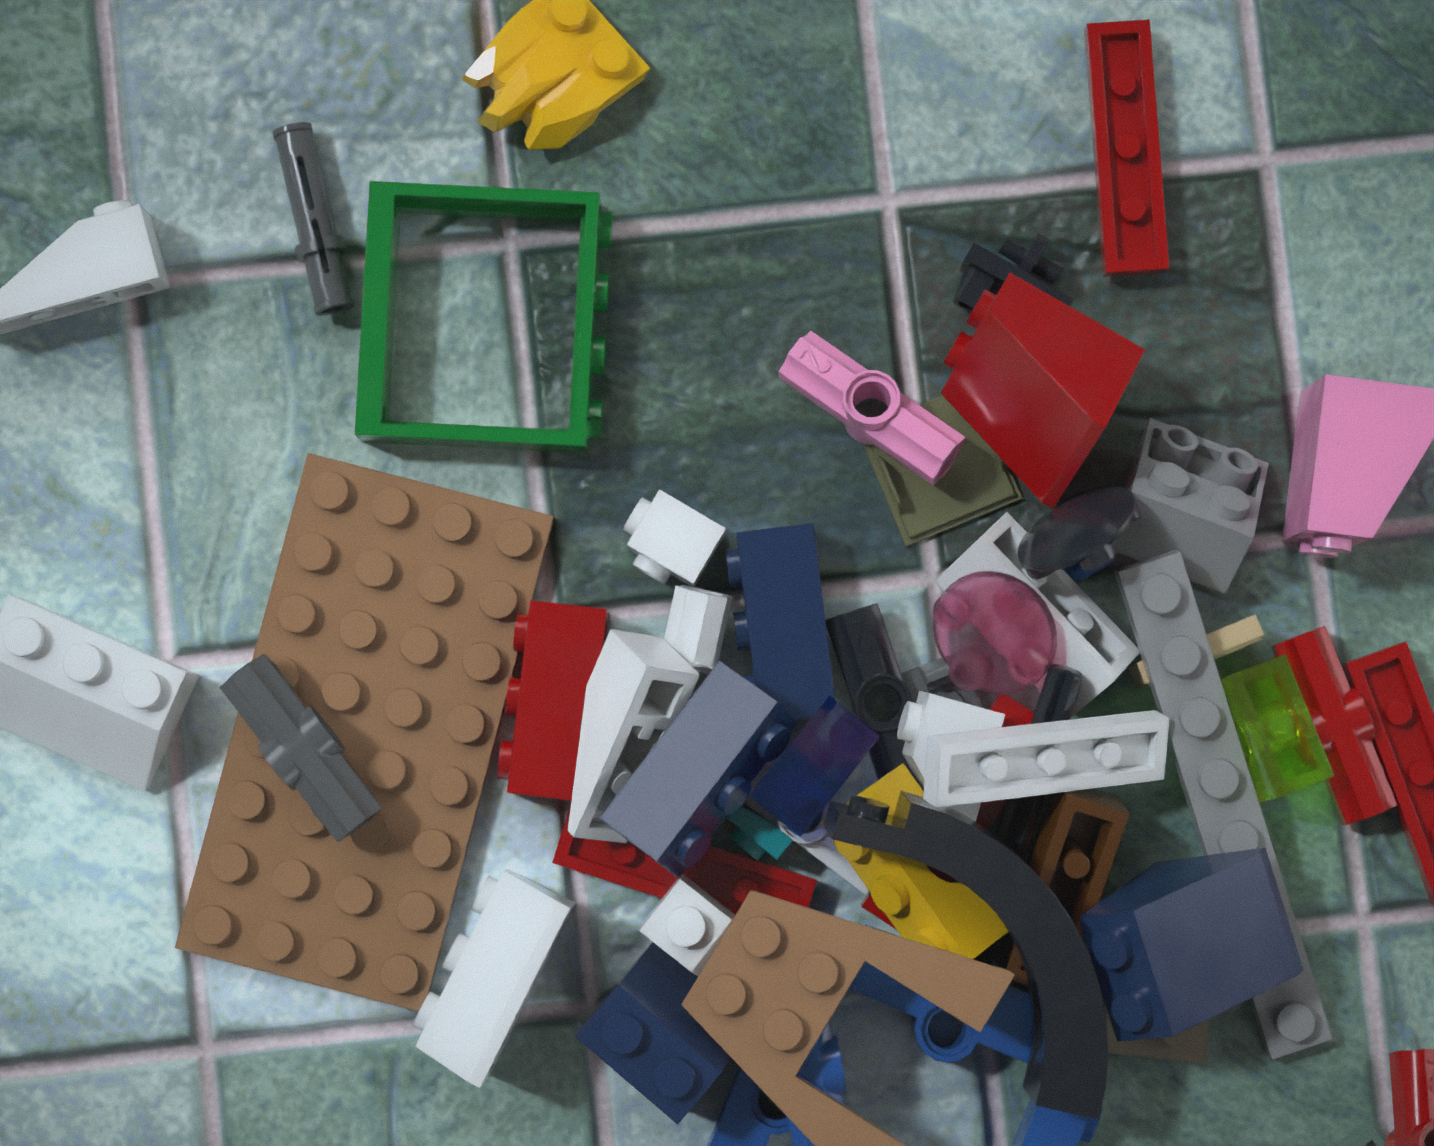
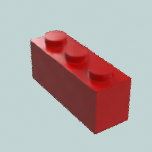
[497,600,609,800]

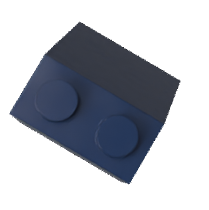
[1078,847,1304,1042]
[575,942,731,1125]

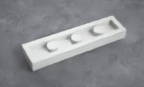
[923,710,1170,808]

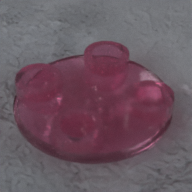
[933,571,1057,694]

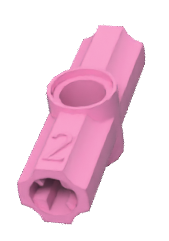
[778,331,966,486]

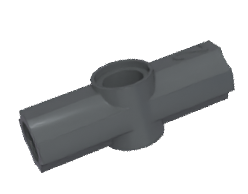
[219,654,383,842]

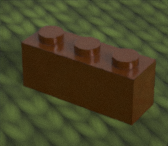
[995,788,1130,985]

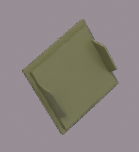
[862,395,1023,547]

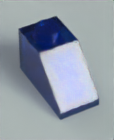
[748,695,880,838]

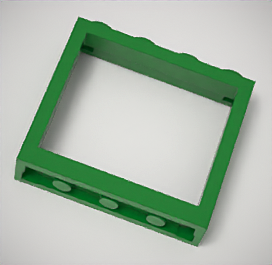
[355,181,613,453]

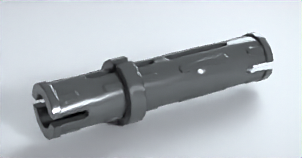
[272,122,354,316]

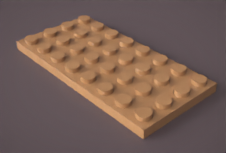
[175,453,555,1011]

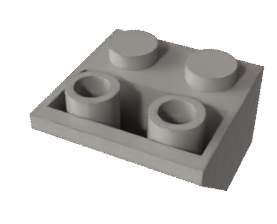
[1113,418,1269,593]

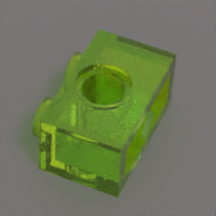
[1220,654,1334,804]

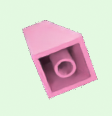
[1282,374,1434,558]

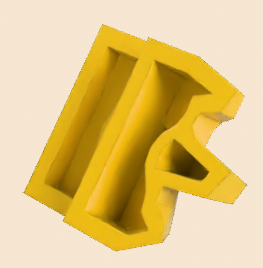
[462,0,650,150]

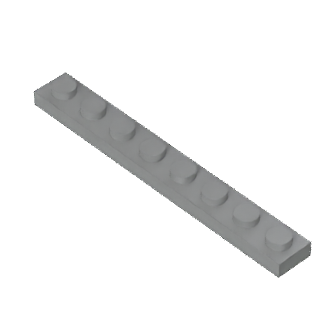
[1114,550,1333,1060]

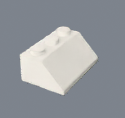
[0,595,200,791]
[413,869,576,1088]

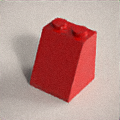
[941,273,1145,509]

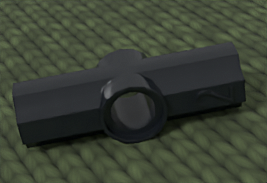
[825,603,923,790]

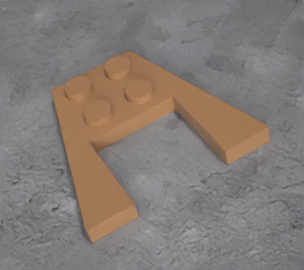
[681,890,1015,1146]

